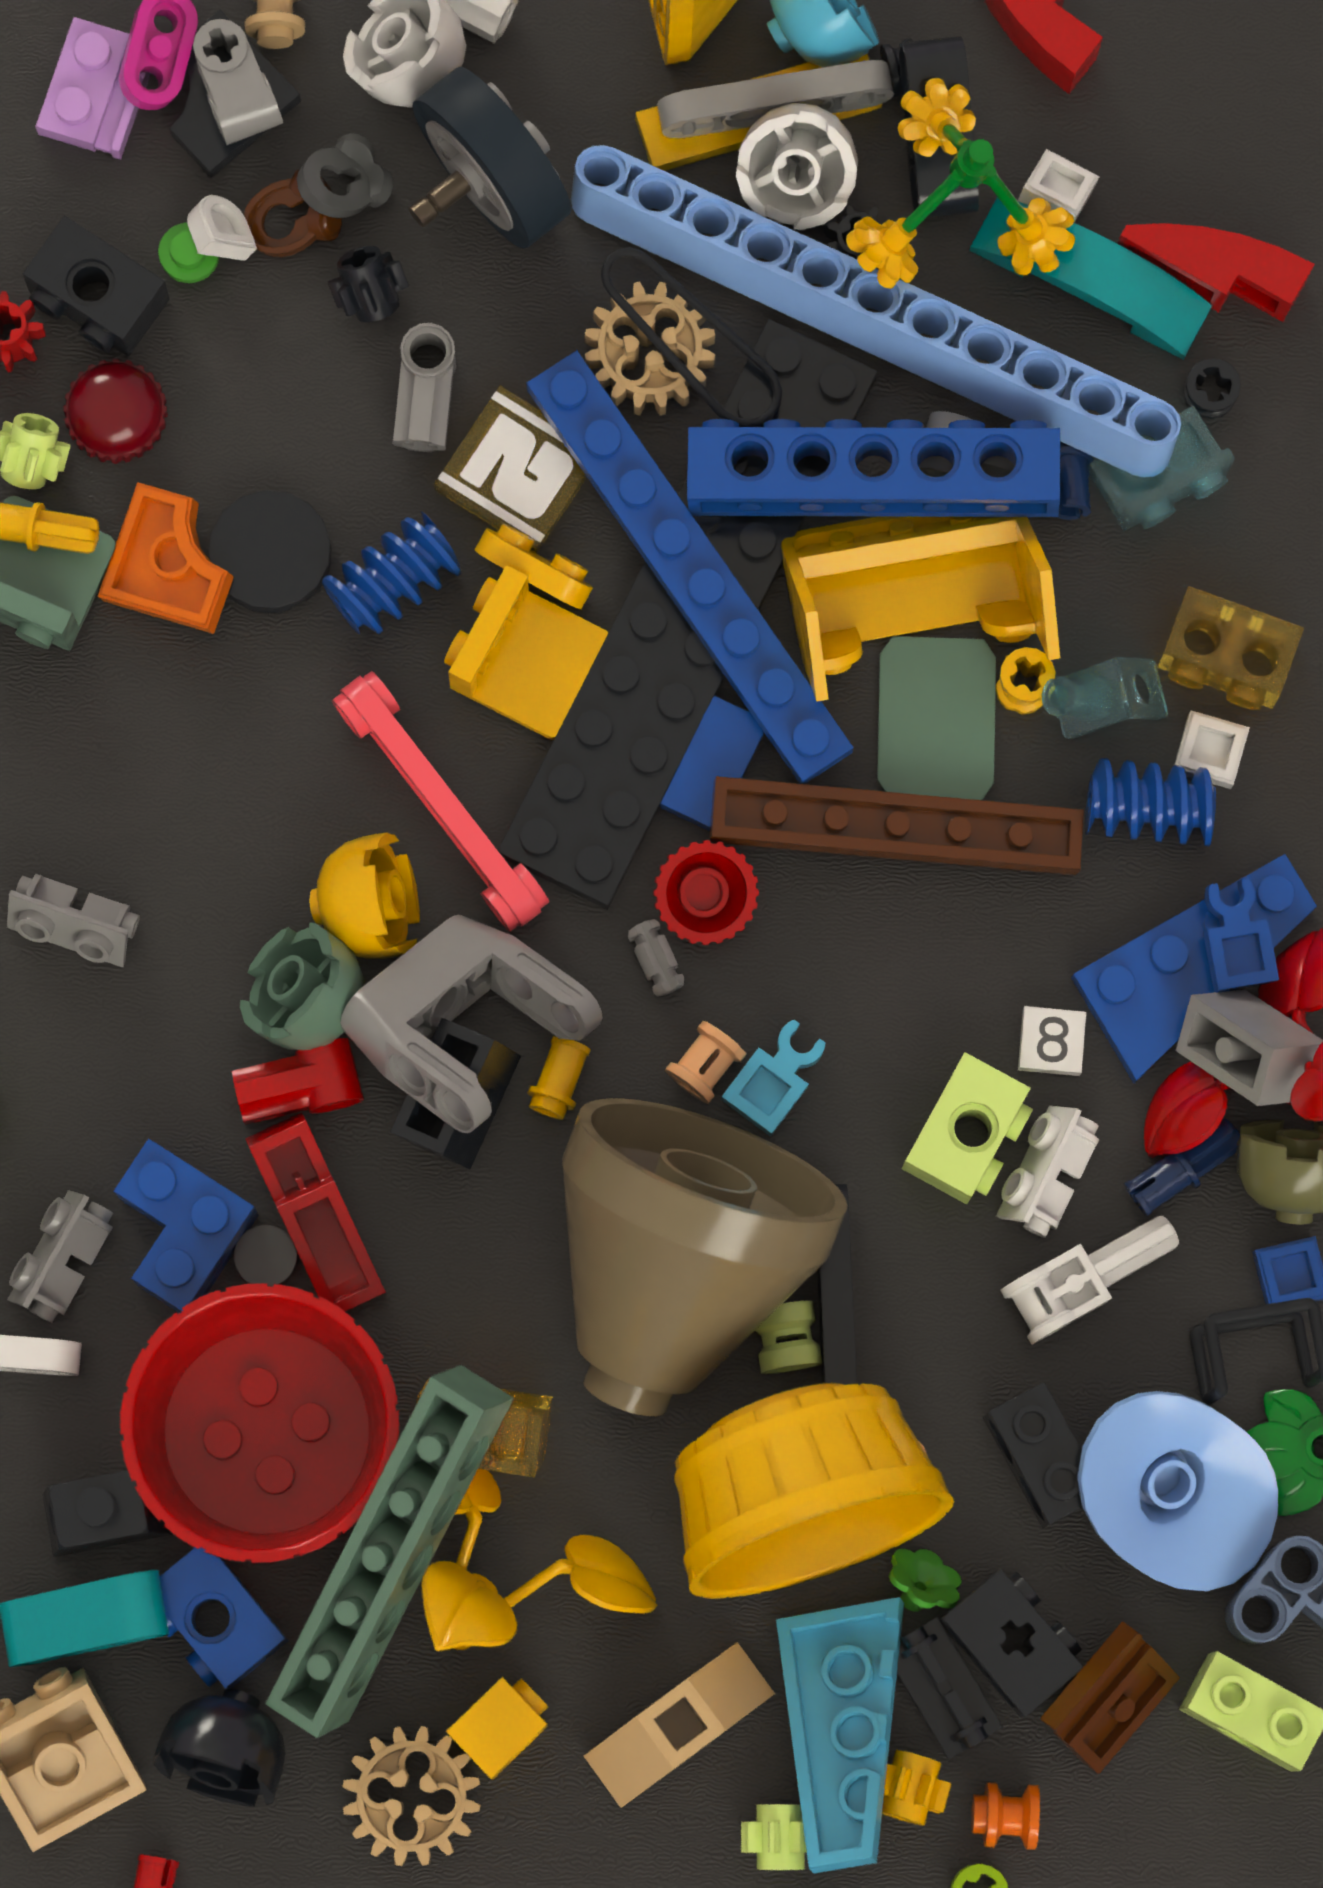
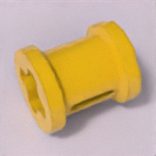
[996,647,1056,715]

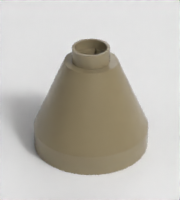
[562,1098,847,1416]

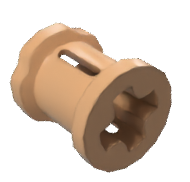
[665,1021,746,1104]

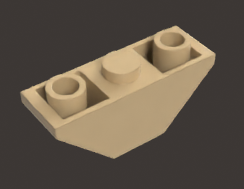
[584,1642,775,1808]

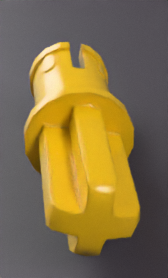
[0,502,100,554]

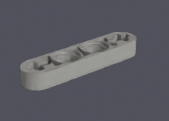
[657,60,894,138]

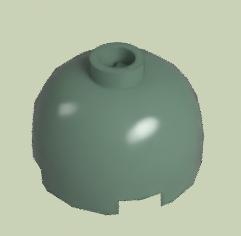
[240,922,365,1050]

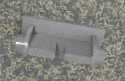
[7,874,140,967]
[7,1190,114,1323]

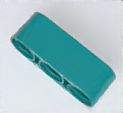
[0,1570,169,1667]

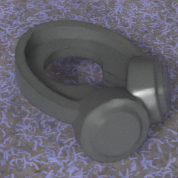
[297,133,394,218]

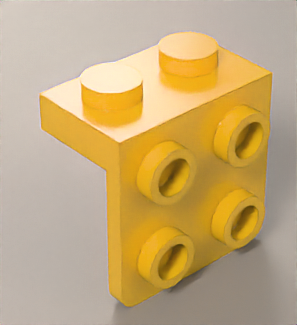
[444,565,609,740]

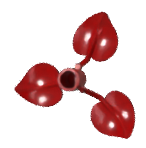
[1144,928,1323,1159]

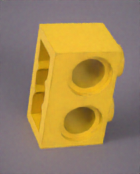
[446,1677,548,1780]

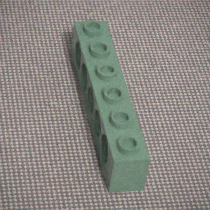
[265,1365,514,1738]

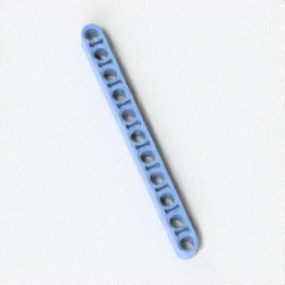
[571,145,1181,477]

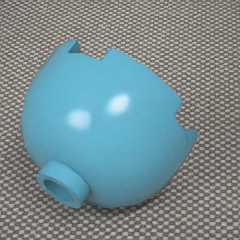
[767,0,879,67]

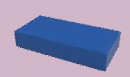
[660,695,765,831]

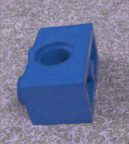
[160,1548,289,1689]

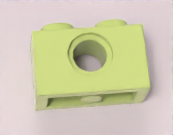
[901,1052,1033,1204]
[1178,1651,1323,1772]

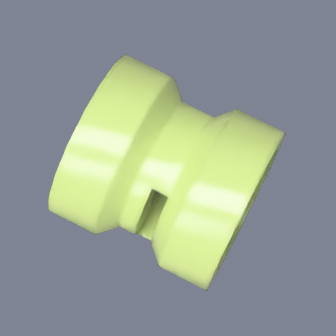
[755,1301,823,1374]

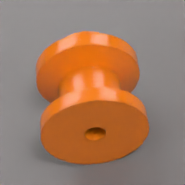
[971,1782,1040,1850]

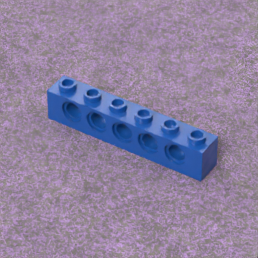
[687,419,1060,517]

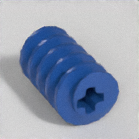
[322,511,462,634]
[1085,758,1216,847]

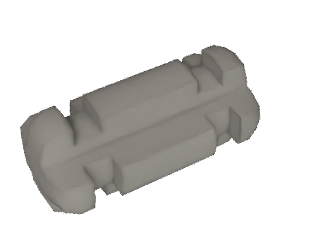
[628,919,684,997]

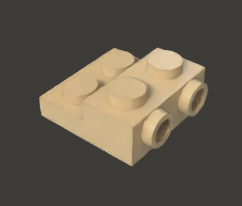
[0,1667,147,1852]

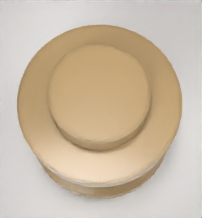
[245,0,305,49]

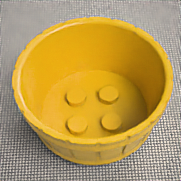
[674,1383,954,1599]

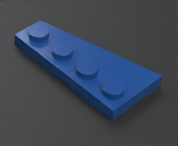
[1071,854,1317,1084]

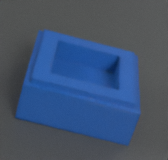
[1252,1236,1323,1305]

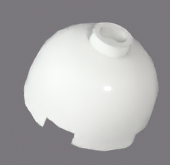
[343,0,466,108]
[736,103,858,230]

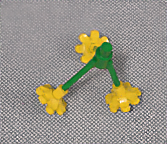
[846,78,1075,289]

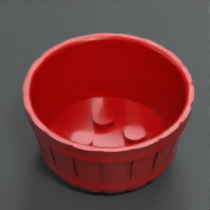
[120,1283,399,1563]

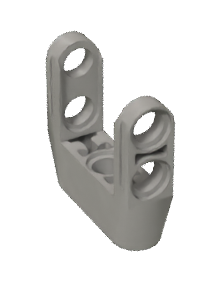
[340,915,603,1133]

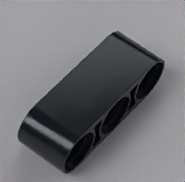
[899,36,979,218]

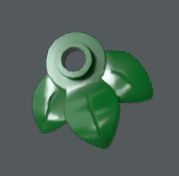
[1246,1389,1323,1516]

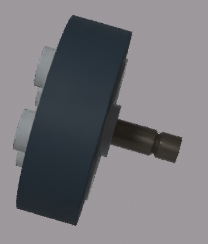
[408,67,571,249]

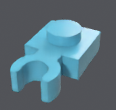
[721,1019,826,1137]

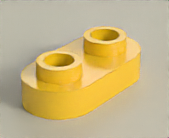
[474,523,593,609]

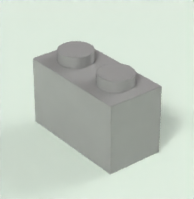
[1176,990,1323,1106]

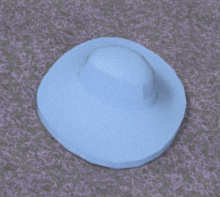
[1077,1391,1278,1591]

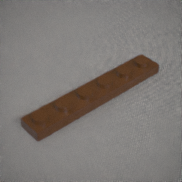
[709,776,1084,875]

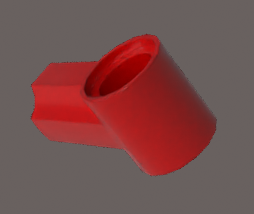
[231,1038,364,1125]

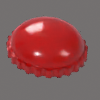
[653,840,759,945]

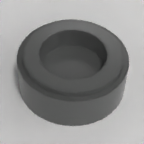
[234,1225,298,1287]

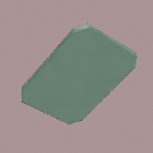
[877,636,996,800]

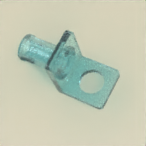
[1042,657,1168,739]

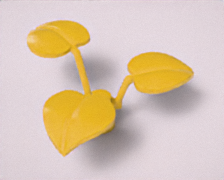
[422,1463,658,1651]

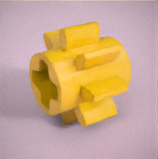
[882,1750,952,1826]

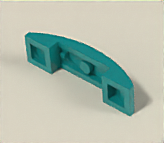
[969,197,1212,360]

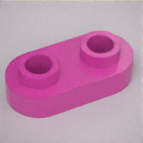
[119,0,198,110]

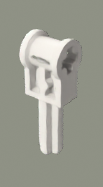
[1000,1216,1179,1345]

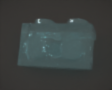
[1089,405,1235,532]

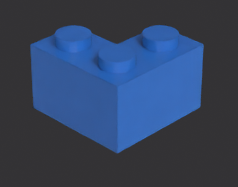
[114,1138,259,1313]

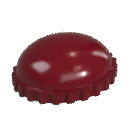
[63,359,168,464]

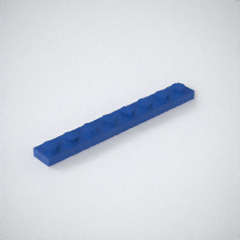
[526,350,854,784]

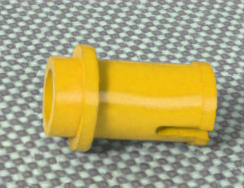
[527,1036,591,1120]

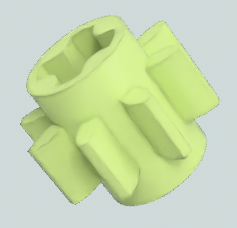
[0,413,70,489]
[741,1804,807,1870]

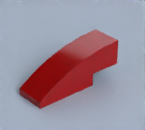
[984,0,1103,94]
[1118,223,1315,322]
[245,1112,386,1311]

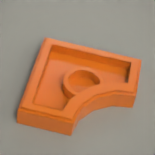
[97,482,234,634]

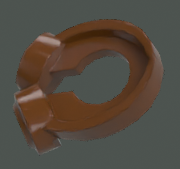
[243,170,342,257]

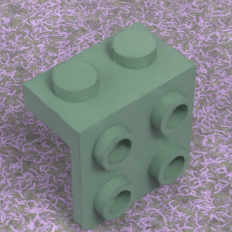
[0,496,116,651]

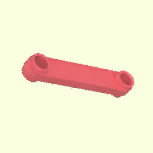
[332,671,549,932]

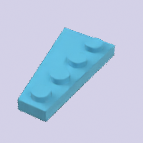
[776,1597,904,1874]

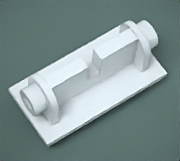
[996,1105,1099,1238]

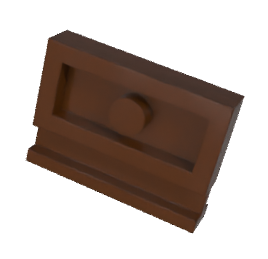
[1040,1621,1180,1775]

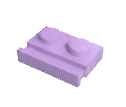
[36,17,151,159]

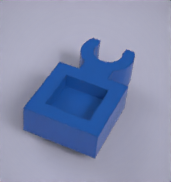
[1203,878,1279,993]

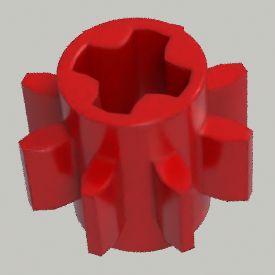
[0,291,46,373]

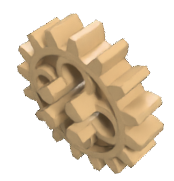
[585,282,715,415]
[342,1726,481,1866]

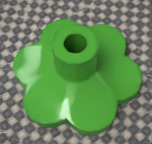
[889,1548,962,1612]

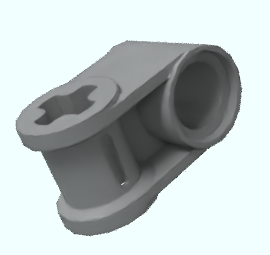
[193,19,283,145]

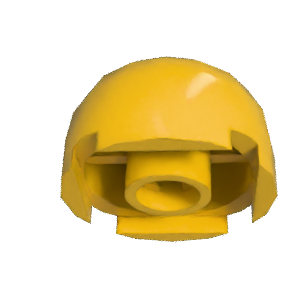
[309,833,420,959]

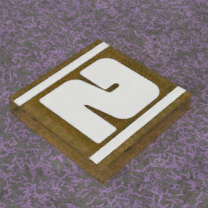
[434,386,587,554]

